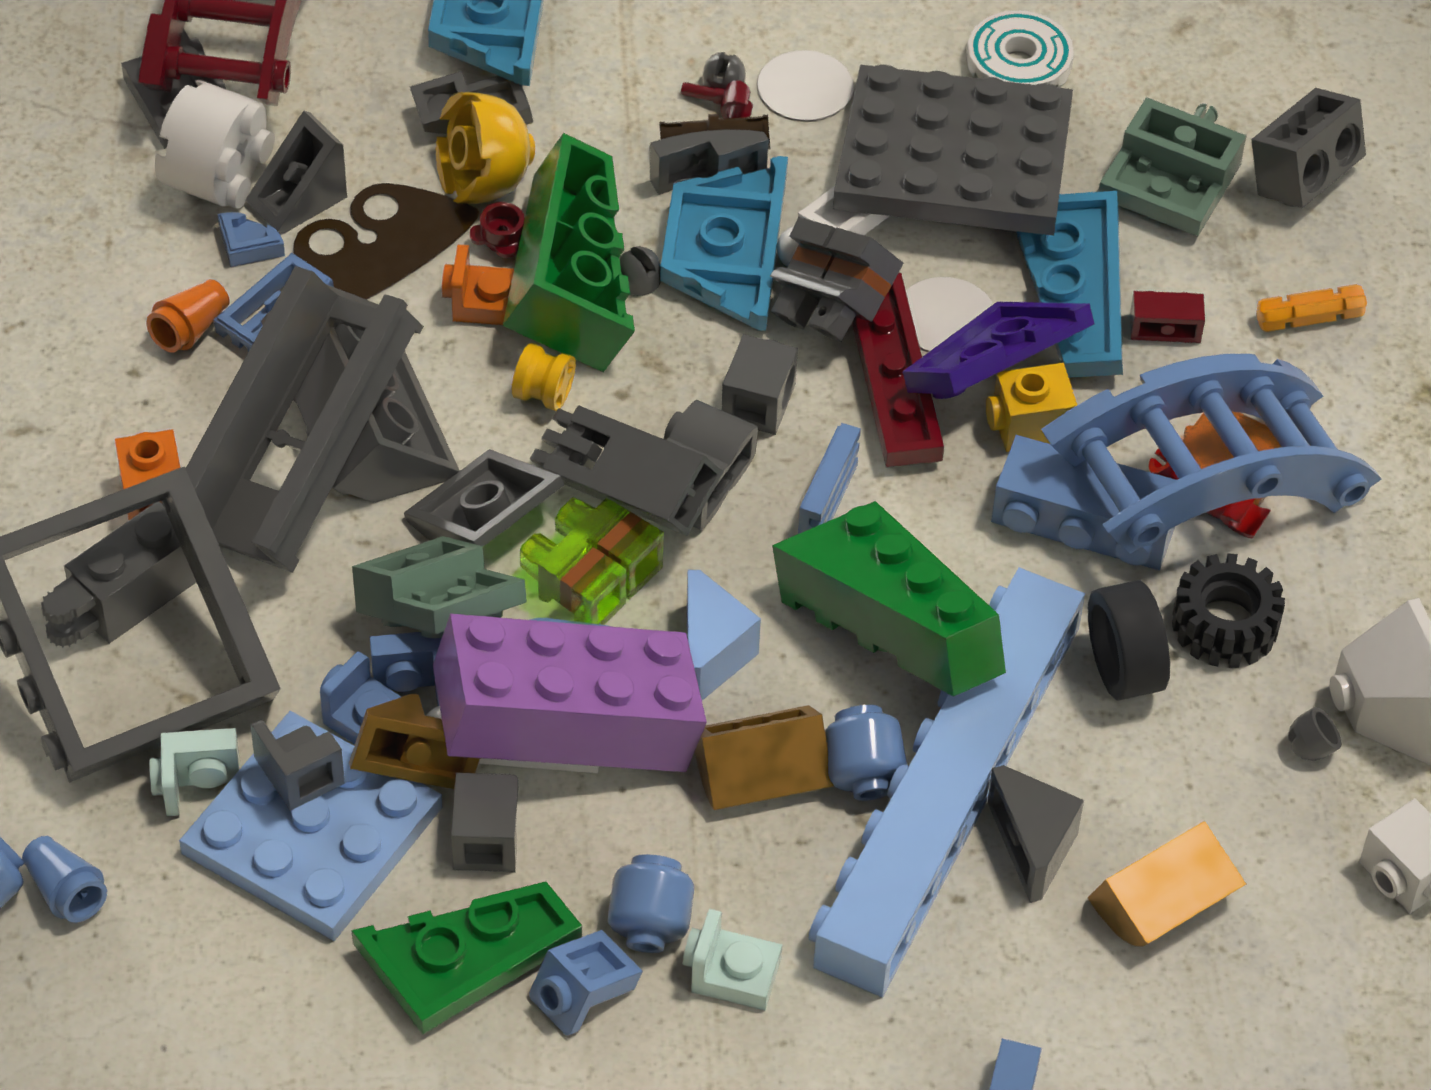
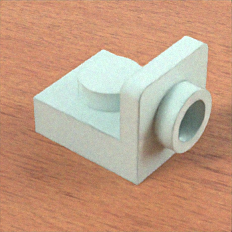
[150,728,240,817]
[683,909,782,1010]

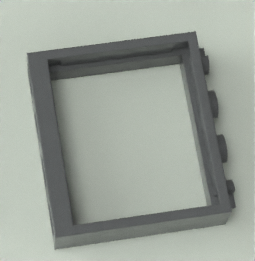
[0,466,281,783]

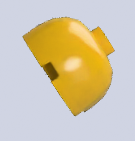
[435,92,535,204]

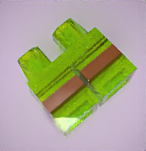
[520,497,664,625]

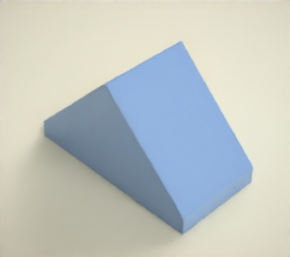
[687,570,761,700]

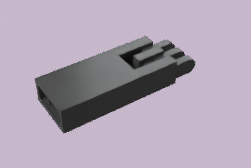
[530,405,724,536]

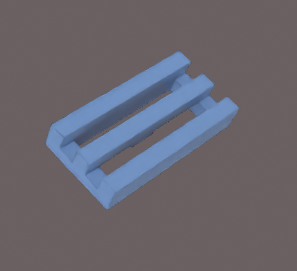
[214,253,334,352]
[798,423,861,534]

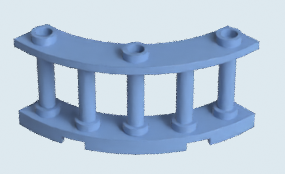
[1041,354,1381,554]

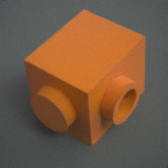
[115,429,181,520]

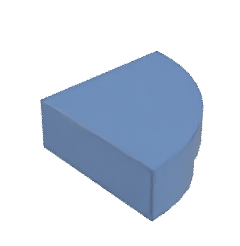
[217,212,285,267]

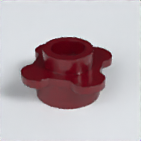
[469,202,525,258]

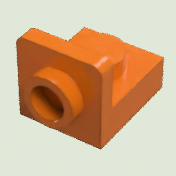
[442,244,514,325]

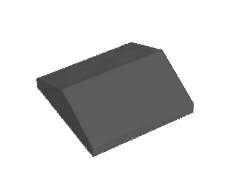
[404,449,564,546]

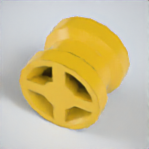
[512,343,576,411]

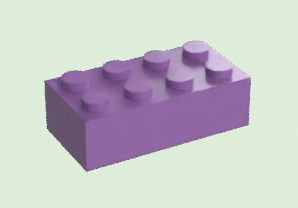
[433,614,707,772]

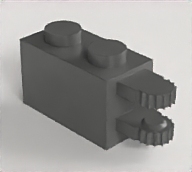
[41,501,196,648]

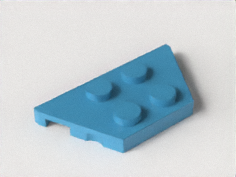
[428,0,544,86]
[660,156,788,331]

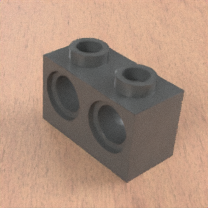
[1251,87,1366,208]

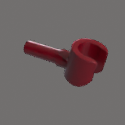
[681,80,753,119]

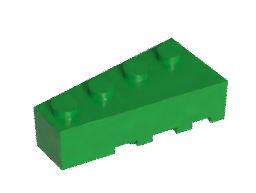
[503,133,635,372]

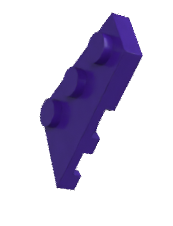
[903,302,1095,399]

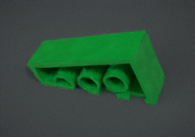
[772,501,1006,697]

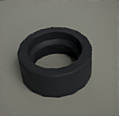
[1088,580,1170,701]

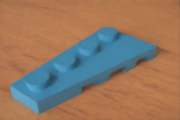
[1015,191,1123,378]

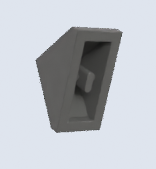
[245,111,347,234]
[987,765,1084,903]

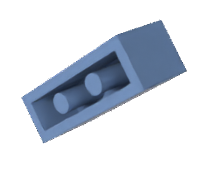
[991,435,1176,571]

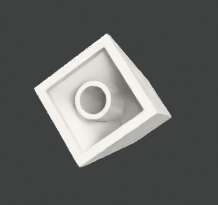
[1330,598,1431,766]

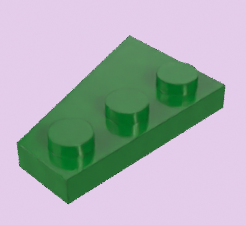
[351,881,582,1034]

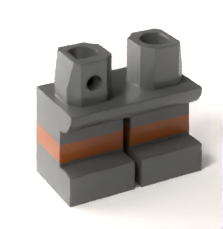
[770,217,904,342]

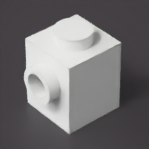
[1359,798,1431,914]

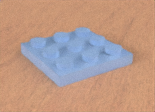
[179,711,442,941]

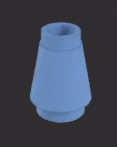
[22,836,107,923]

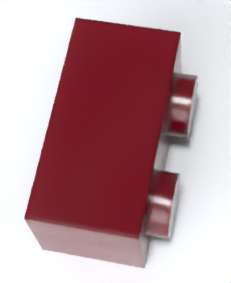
[1130,291,1205,343]

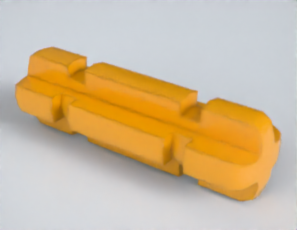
[1256,284,1367,332]

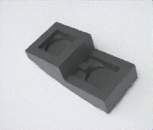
[410,71,533,134]
[650,130,769,195]

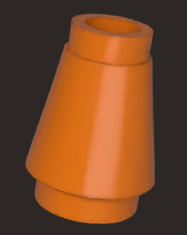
[146,279,230,353]

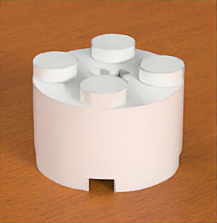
[155,80,275,209]

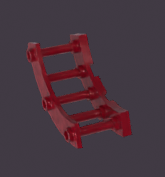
[138,0,302,106]

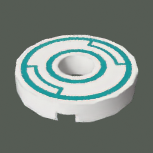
[967,11,1074,88]

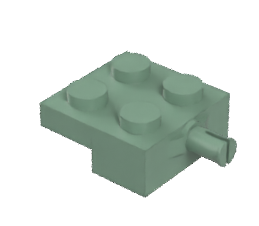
[1098,97,1247,236]
[352,536,527,638]

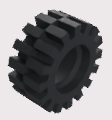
[1172,553,1285,668]

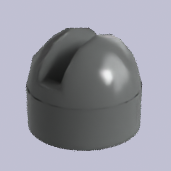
[703,52,746,89]
[620,246,661,296]
[1288,707,1342,761]

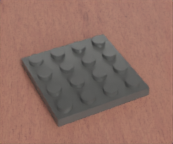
[833,64,1073,236]

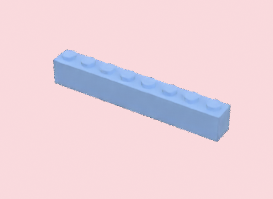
[809,567,1085,998]

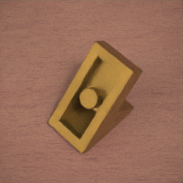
[349,694,480,790]

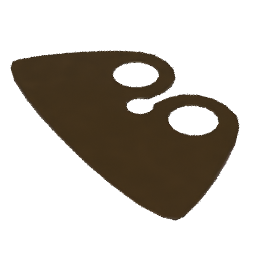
[294,183,479,300]

